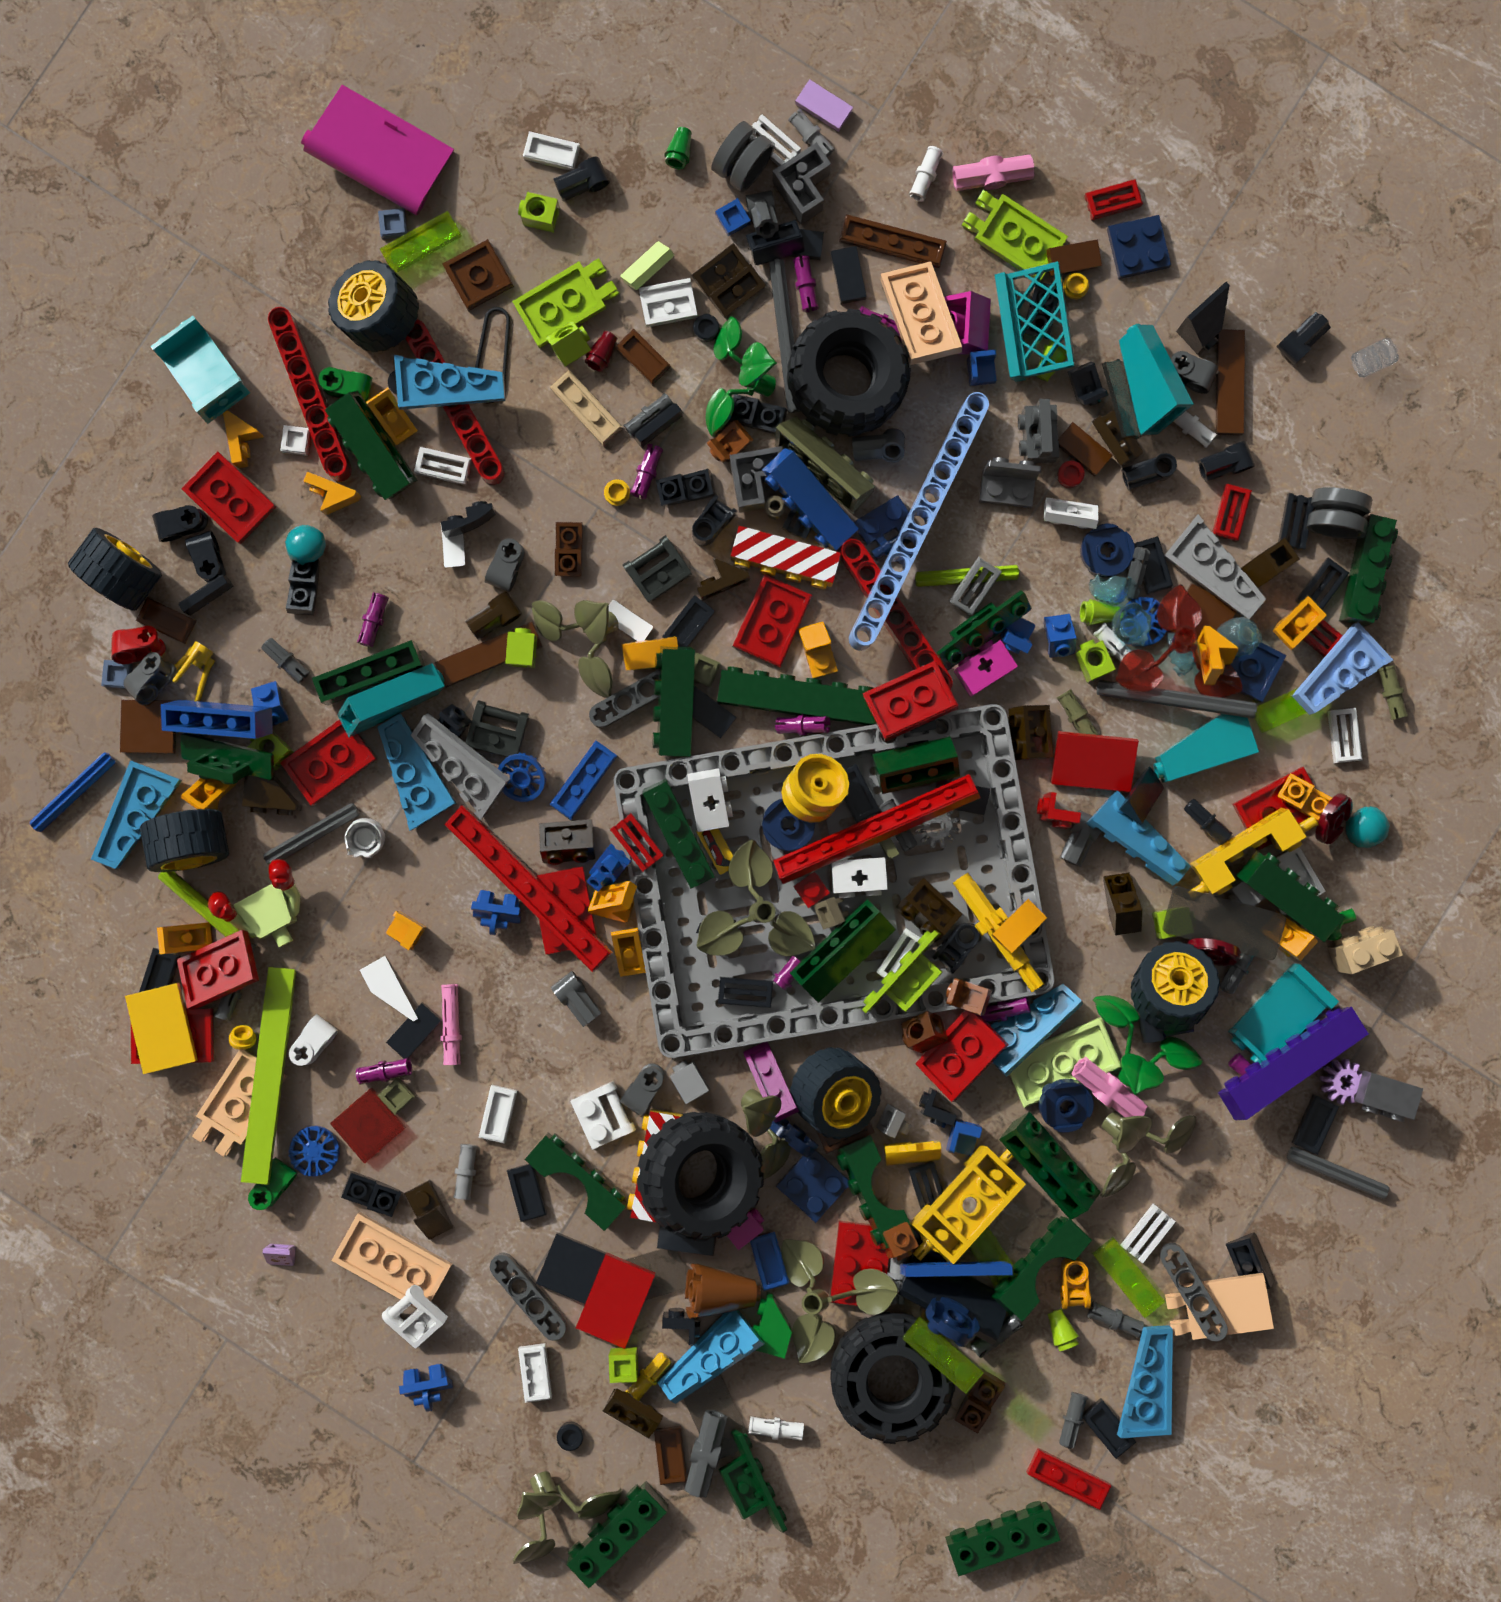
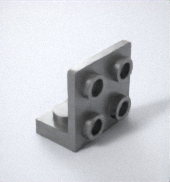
[979,457,1042,508]

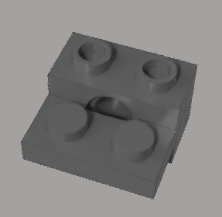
[1018,399,1059,463]

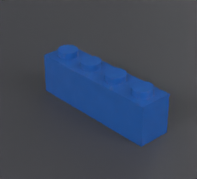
[762,448,859,550]
[161,700,273,739]

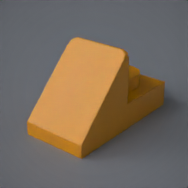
[366,388,418,445]
[223,411,264,469]
[303,472,361,515]
[1273,596,1327,650]
[798,622,838,679]
[1196,626,1239,685]
[181,778,236,810]
[588,881,637,922]
[1259,911,1318,961]
[157,922,212,954]
[611,928,646,977]

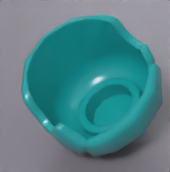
[285,525,326,565]
[1346,806,1390,848]

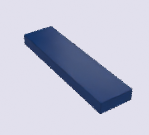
[900,1261,1013,1277]

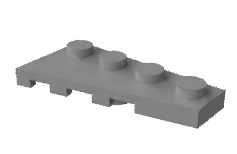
[1164,514,1266,621]
[411,713,510,820]

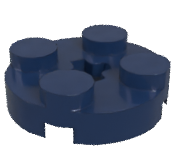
[1080,524,1135,577]
[762,799,815,851]
[1039,1078,1094,1132]
[770,1118,819,1158]
[926,1297,980,1347]

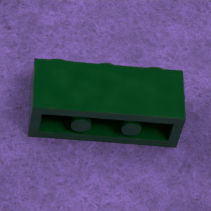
[872,736,960,794]

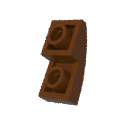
[555,522,583,576]
[954,1369,1005,1434]

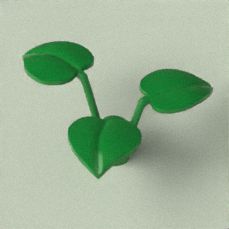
[705,316,777,437]
[1092,995,1203,1095]

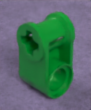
[319,367,373,402]
[248,1157,298,1210]

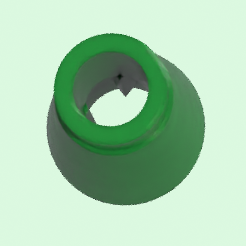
[664,127,692,169]

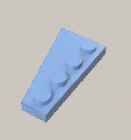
[1292,622,1393,715]

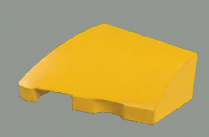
[883,1141,941,1166]

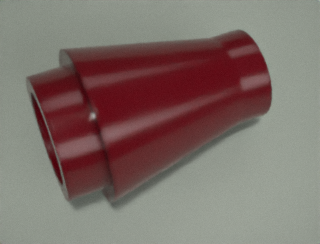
[585,331,618,372]

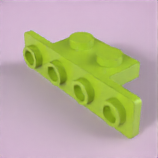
[862,930,943,1014]

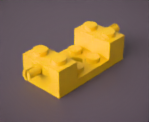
[1187,808,1319,901]
[910,1145,1026,1264]

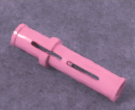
[441,984,462,1065]

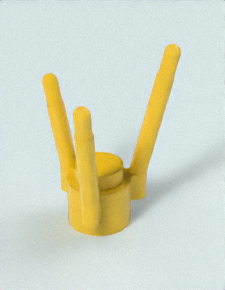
[165,641,215,701]

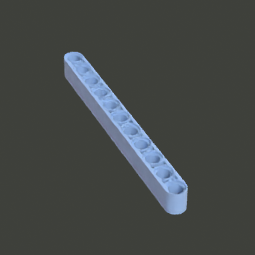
[849,392,989,651]

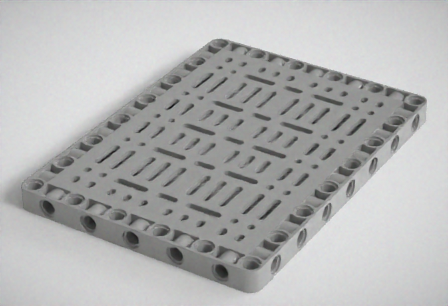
[614,704,1054,1058]

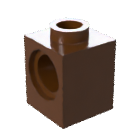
[901,1011,948,1053]

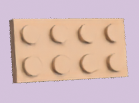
[881,262,962,365]
[331,1212,452,1308]

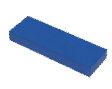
[550,740,617,820]

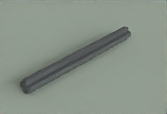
[769,258,801,413]
[1096,680,1257,718]

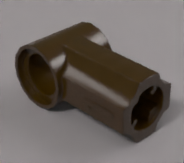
[465,592,522,641]

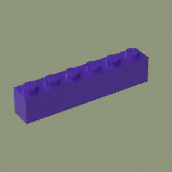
[1218,1006,1369,1120]

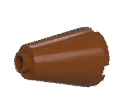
[685,1263,761,1319]

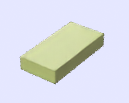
[620,241,674,290]

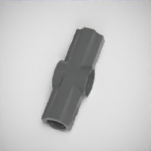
[684,1410,728,1497]

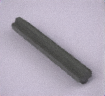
[263,803,360,865]
[1287,1147,1390,1199]

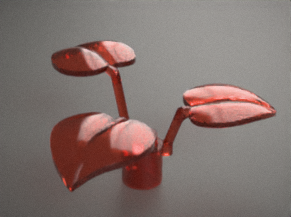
[1116,584,1242,698]

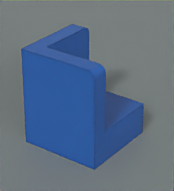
[967,350,997,386]
[946,1119,982,1156]

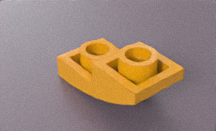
[622,636,678,670]
[1277,774,1332,822]
[991,899,1047,954]

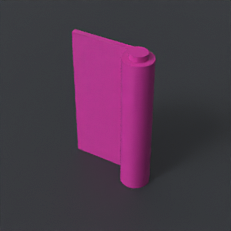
[301,84,454,216]

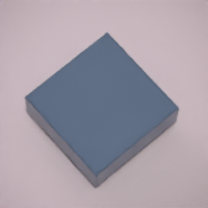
[378,208,408,239]
[101,660,133,689]

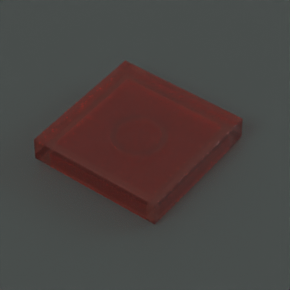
[330,1088,406,1164]

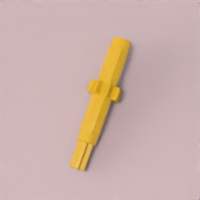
[953,873,1044,992]

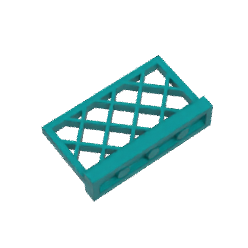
[994,261,1076,382]

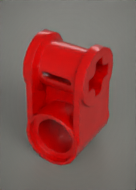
[111,626,166,664]

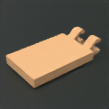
[192,1049,287,1157]
[1165,1273,1274,1340]

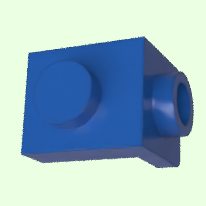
[1043,614,1077,658]
[1000,617,1035,654]
[251,681,289,726]

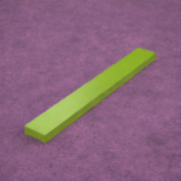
[241,967,297,1185]

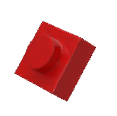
[793,871,830,908]

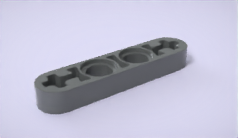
[589,669,660,728]
[1160,1243,1228,1341]
[490,1252,567,1341]

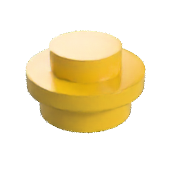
[1063,273,1089,300]
[604,479,630,506]
[229,1025,256,1050]

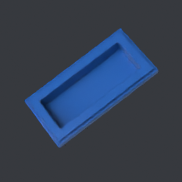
[750,1232,789,1291]

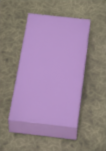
[795,79,853,132]

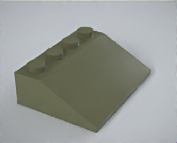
[775,417,875,515]

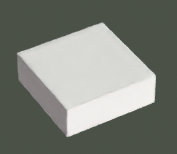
[280,425,311,456]

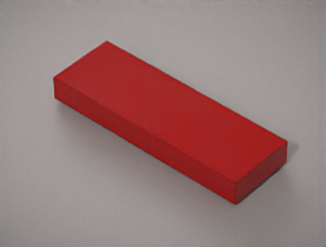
[1026,1448,1112,1510]

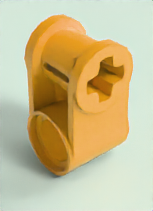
[1060,1257,1091,1309]

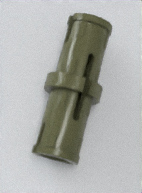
[1378,665,1408,720]
[1057,689,1099,735]

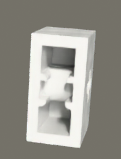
[687,768,733,832]
[831,857,887,898]

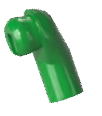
[1328,908,1357,941]

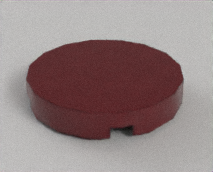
[1315,793,1353,845]
[1187,938,1241,966]

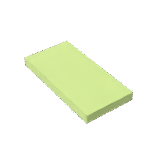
[1009,1017,1121,1108]

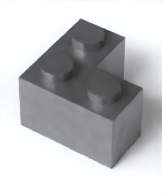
[772,142,831,224]
[730,446,783,513]
[1354,1070,1423,1122]

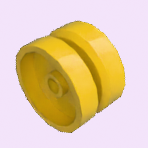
[781,754,849,823]

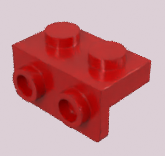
[1037,792,1081,829]

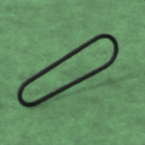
[475,307,510,404]

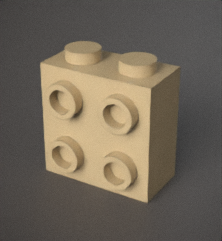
[1327,926,1403,974]

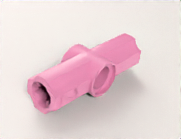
[952,154,1034,191]
[1071,1056,1148,1117]

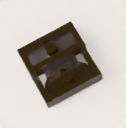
[691,243,766,318]

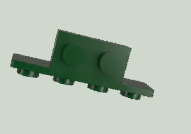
[937,590,1032,671]
[181,733,274,784]
[718,1429,787,1533]

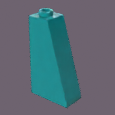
[1119,324,1194,435]
[337,663,445,738]
[1153,714,1259,783]

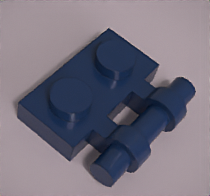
[854,495,912,560]

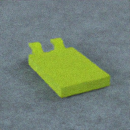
[961,190,1068,282]
[512,258,619,348]

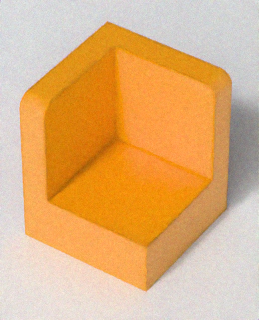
[386,911,427,950]

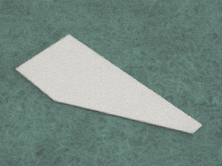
[360,956,418,1021]

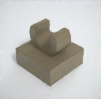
[813,897,849,930]

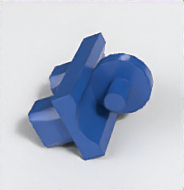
[587,844,631,892]
[471,890,521,936]
[399,1364,453,1412]

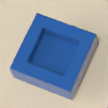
[715,198,751,237]

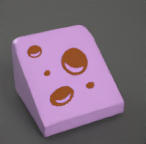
[263,1244,296,1266]

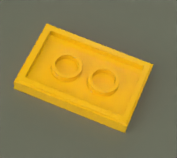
[125,983,198,1074]

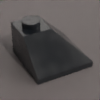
[1176,282,1230,354]

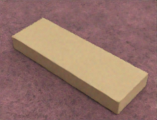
[550,370,622,446]

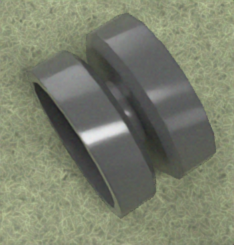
[711,121,775,192]
[1307,487,1373,539]

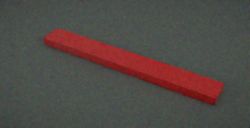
[773,774,980,884]
[444,805,613,972]

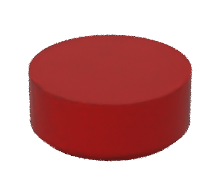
[1057,460,1085,488]

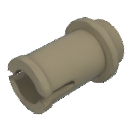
[765,496,786,520]

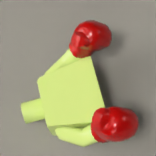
[208,859,301,948]

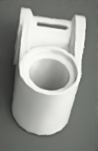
[289,1014,338,1066]

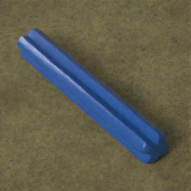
[30,752,116,832]

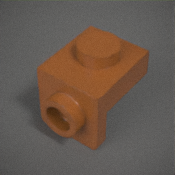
[707,420,753,463]
[946,978,992,1016]
[883,1222,919,1261]

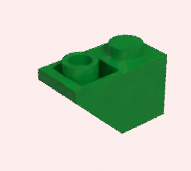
[753,1292,792,1358]

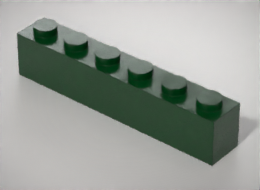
[717,666,875,726]

